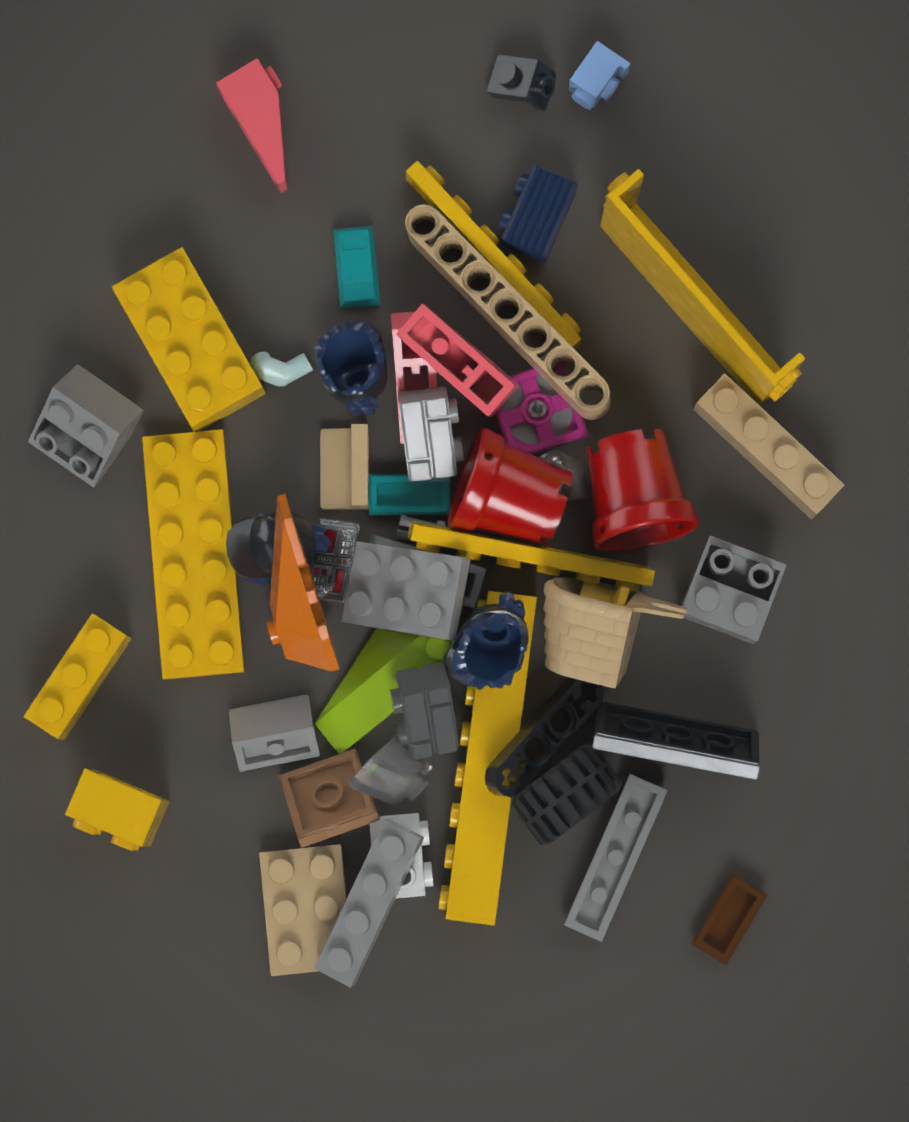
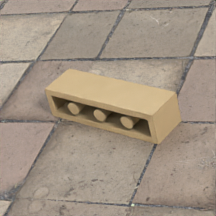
[693,373,845,520]

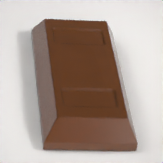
[691,873,768,965]

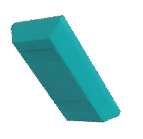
[333,226,380,309]
[369,474,450,515]

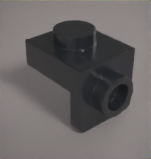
[486,54,556,111]

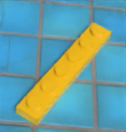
[405,160,582,349]
[408,520,655,591]

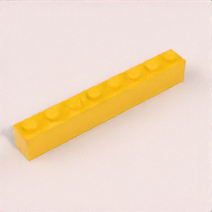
[439,591,537,926]

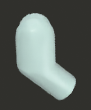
[250,352,313,387]

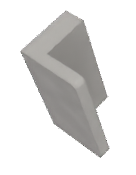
[229,695,320,772]

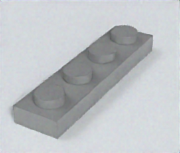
[564,774,668,942]
[314,819,424,988]

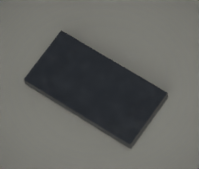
[592,701,760,780]

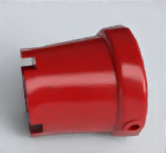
[448,427,573,548]
[586,429,699,552]

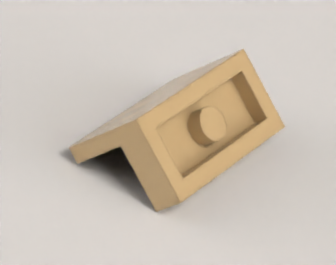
[320,424,369,510]

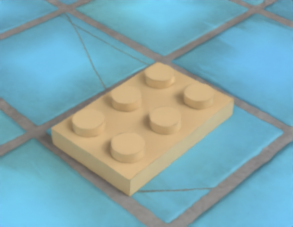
[259,844,347,976]

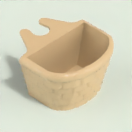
[543,577,688,689]

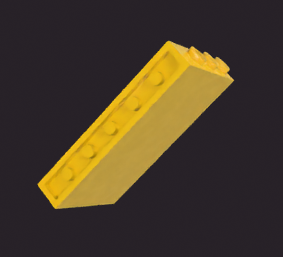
[600,169,805,406]

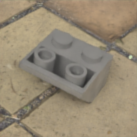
[28,364,144,488]
[681,535,787,644]

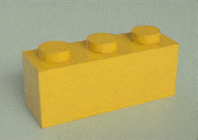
[23,613,132,740]

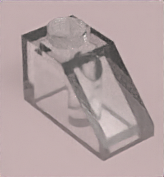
[348,735,433,806]

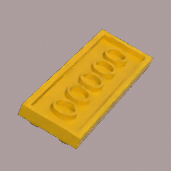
[142,429,245,680]

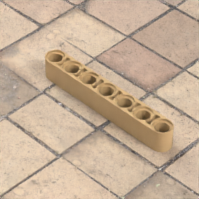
[405,204,611,420]

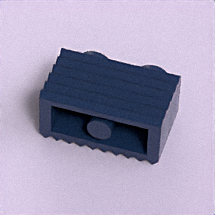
[497,165,578,263]

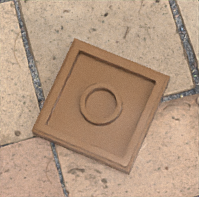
[278,748,380,847]

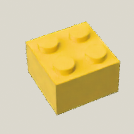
[65,768,170,851]

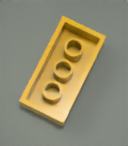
[112,247,266,432]

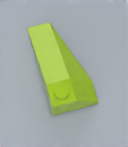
[315,628,453,754]

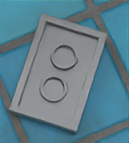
[341,541,471,641]

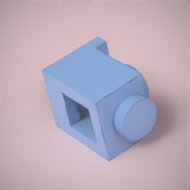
[568,41,631,110]

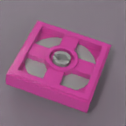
[496,361,589,455]

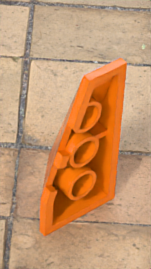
[266,494,339,671]

